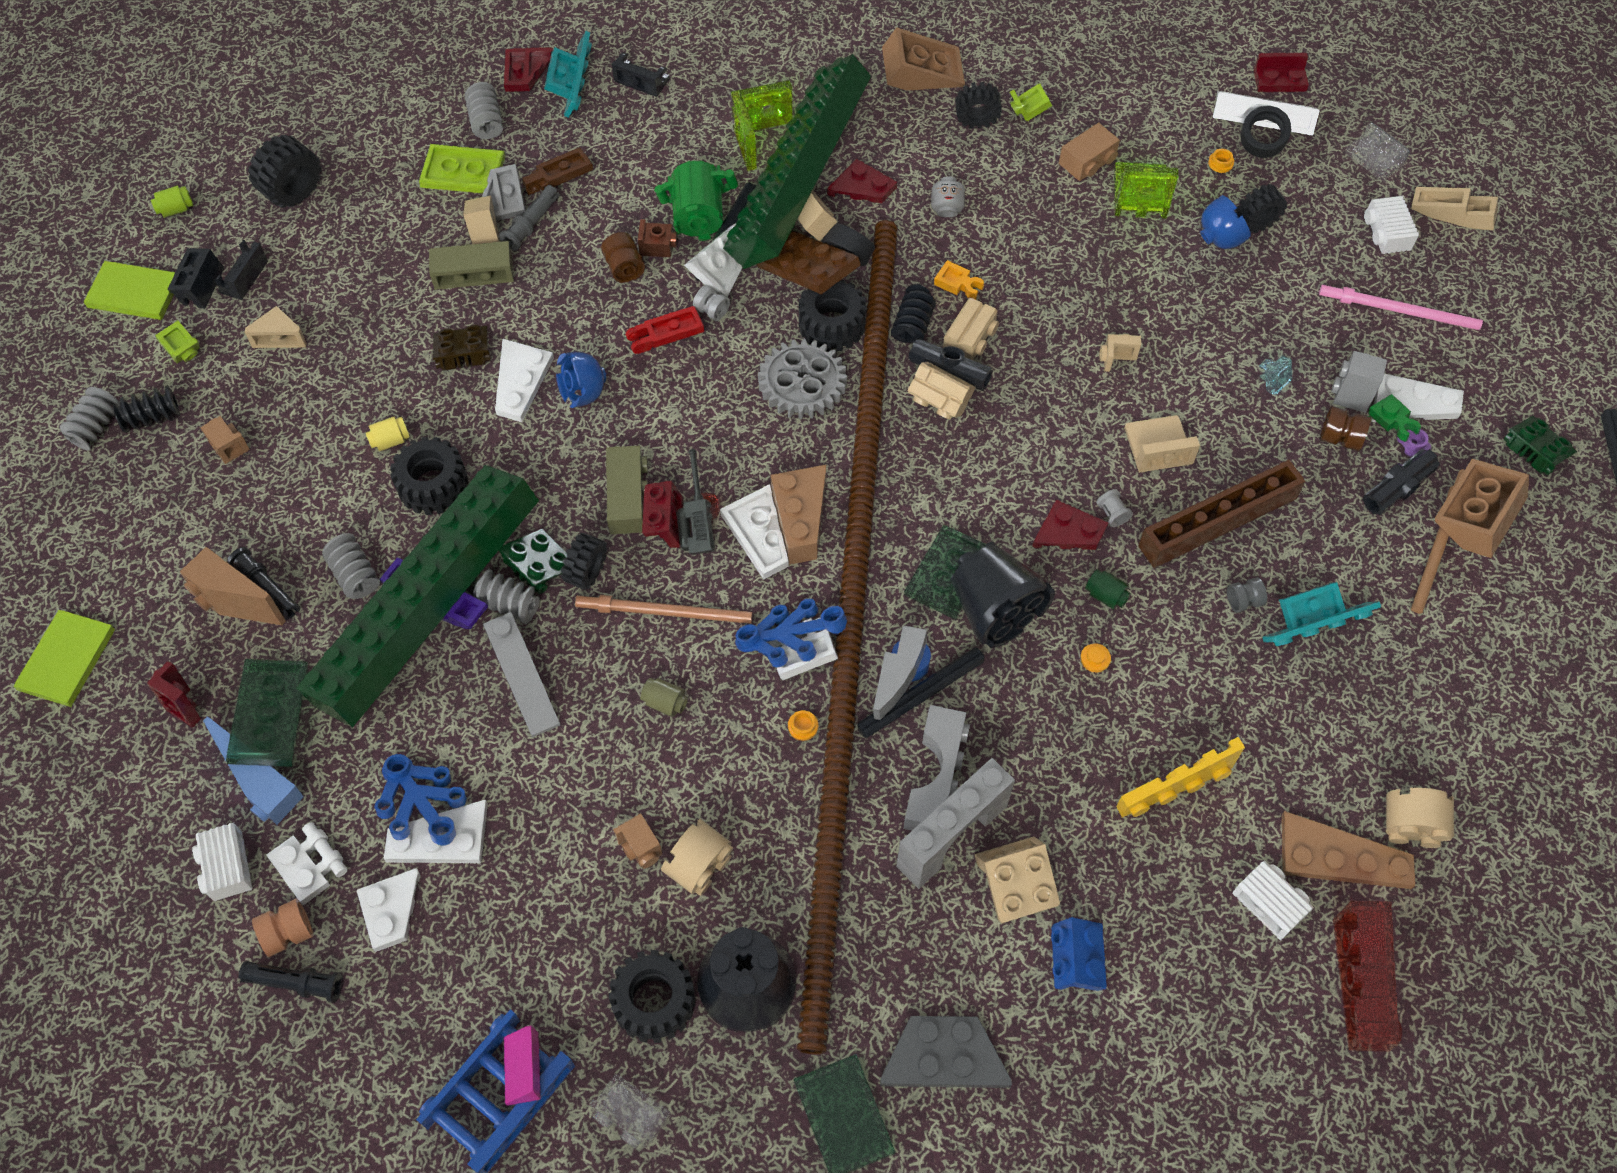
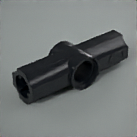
[908,338,993,391]
[1362,449,1440,516]

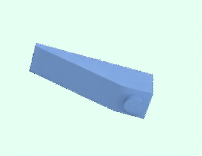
[203,716,304,825]

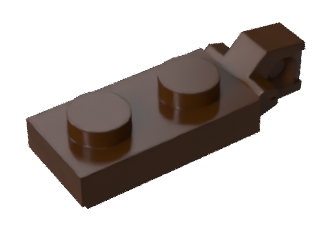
[522,147,593,195]

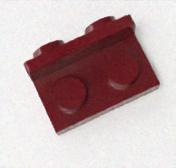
[1254,53,1309,92]
[642,480,684,548]
[147,661,201,728]

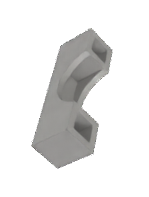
[903,705,970,831]

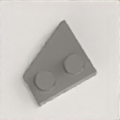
[482,164,526,221]

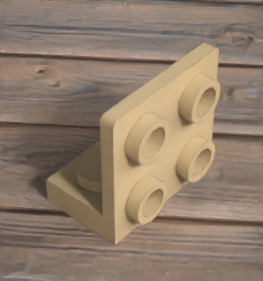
[1124,415,1200,473]
[975,836,1060,923]

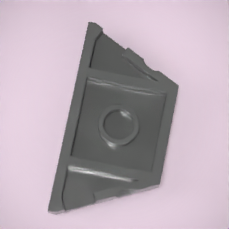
[880,1016,1012,1088]

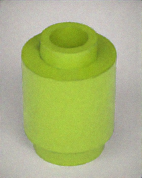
[151,185,194,218]

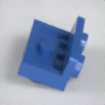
[1051,917,1107,991]

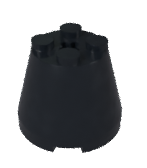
[950,541,1055,649]
[697,927,796,1032]

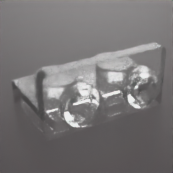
[1345,122,1410,182]
[589,1073,671,1149]

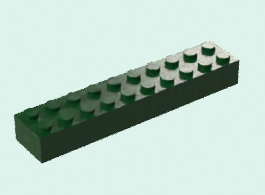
[723,54,871,269]
[296,465,539,728]

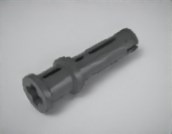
[499,185,559,251]

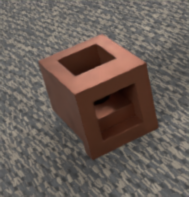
[638,219,677,257]

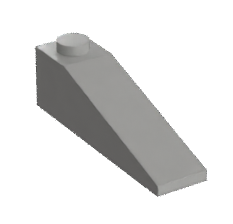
[483,612,560,738]

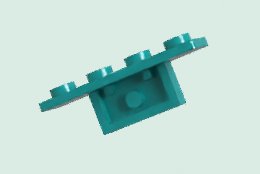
[544,31,592,118]
[1262,582,1381,646]

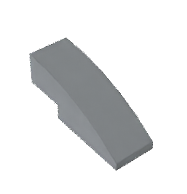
[873,626,927,720]

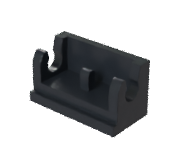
[612,52,670,97]
[215,240,268,300]
[167,248,224,309]

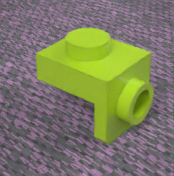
[1010,83,1052,121]
[155,320,200,363]

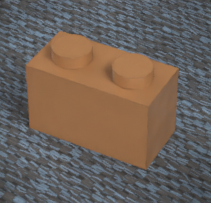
[1059,123,1120,181]

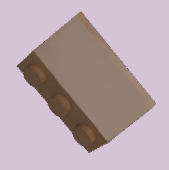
[1435,459,1529,558]

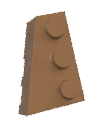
[770,465,827,565]

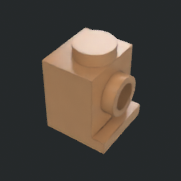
[200,416,250,464]
[613,813,662,869]

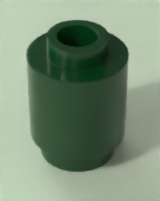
[1085,569,1131,610]

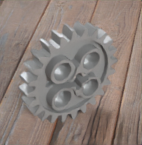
[758,339,847,419]

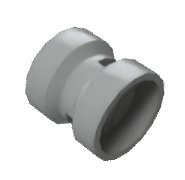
[693,285,730,321]

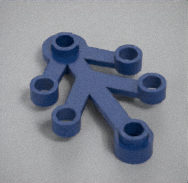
[735,598,847,668]
[374,754,467,846]

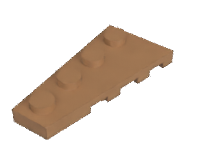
[1282,811,1415,889]

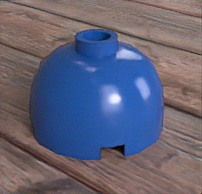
[1200,195,1251,249]
[556,352,606,408]

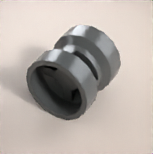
[1227,577,1267,613]

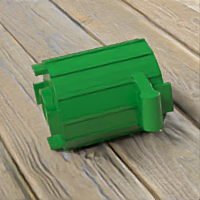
[654,160,738,241]

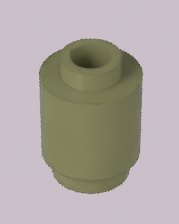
[640,678,688,717]

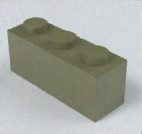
[429,241,514,290]
[606,445,648,534]

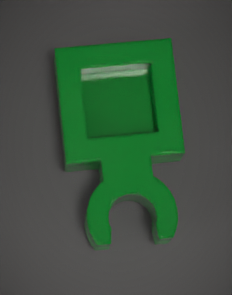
[1368,394,1421,442]

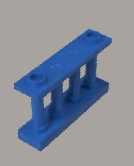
[416,1009,575,1173]

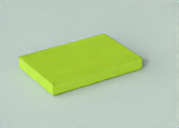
[419,144,505,193]
[84,261,175,320]
[13,610,115,707]

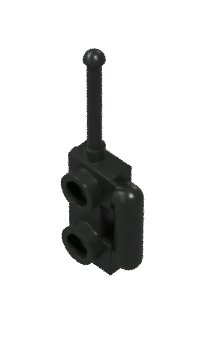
[676,449,715,555]

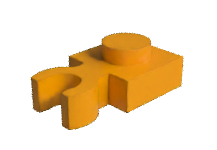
[934,260,984,300]

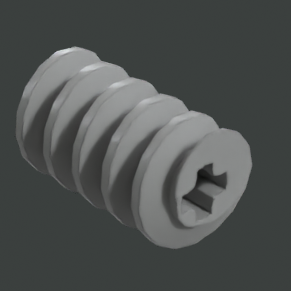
[464,82,503,139]
[60,387,120,451]
[322,533,380,599]
[473,569,540,624]

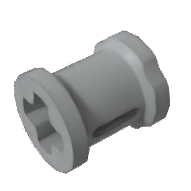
[1096,489,1133,527]

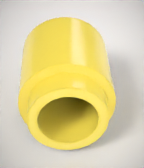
[366,417,410,452]

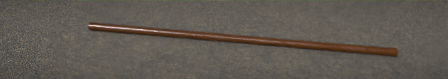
[797,220,898,1055]

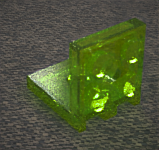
[731,80,793,171]
[1114,162,1179,219]

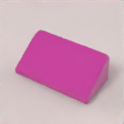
[504,1025,541,1106]

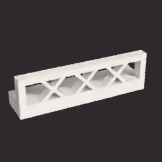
[1213,91,1319,135]

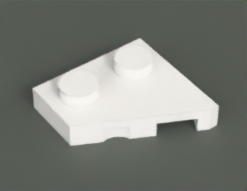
[357,868,420,952]

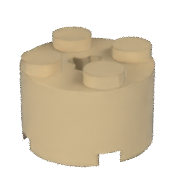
[1386,788,1454,848]
[661,819,733,896]

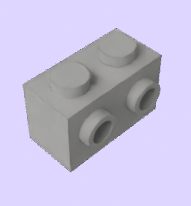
[1331,351,1387,413]

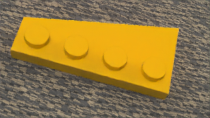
[1116,737,1245,817]

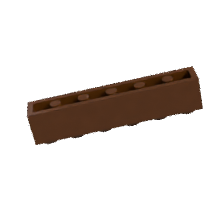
[1138,460,1306,568]

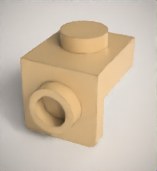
[1099,334,1141,372]

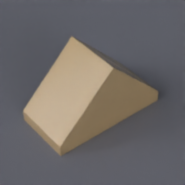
[463,195,500,244]
[245,306,307,348]

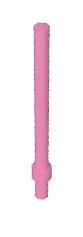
[1319,285,1483,330]

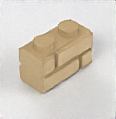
[943,298,999,360]
[907,362,975,419]

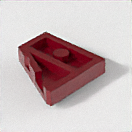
[504,47,553,92]
[827,159,897,204]
[1032,500,1109,550]

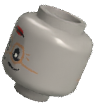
[931,177,965,217]

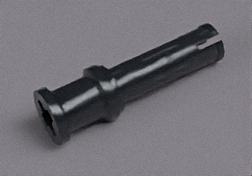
[227,547,300,620]
[238,961,343,1003]

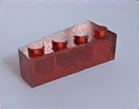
[1333,900,1402,1052]

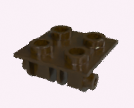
[432,325,491,371]

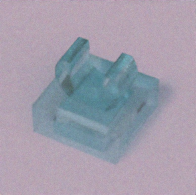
[1259,355,1292,395]

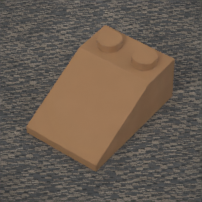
[882,27,965,90]
[180,547,286,625]

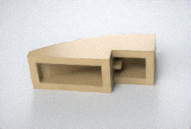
[1412,187,1498,230]
[798,190,838,241]

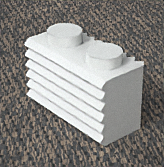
[1364,196,1419,254]
[192,823,253,901]
[1233,860,1314,940]

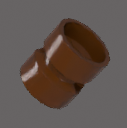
[601,232,645,283]
[1320,406,1371,452]

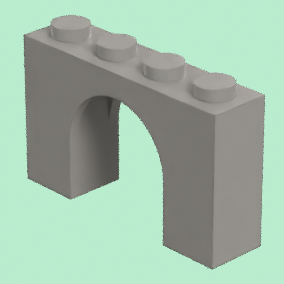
[896,758,1015,889]

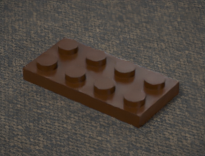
[756,231,861,294]

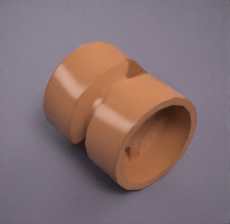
[252,899,314,957]

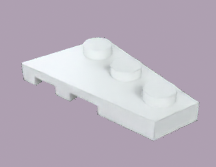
[684,223,742,297]
[495,339,554,422]
[1372,374,1464,422]
[720,484,789,580]
[384,800,488,863]

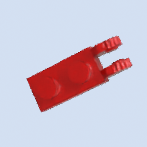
[625,306,704,354]

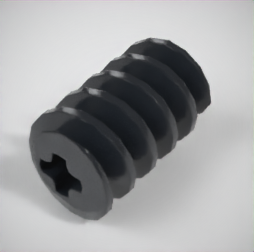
[890,284,936,344]
[113,385,180,433]

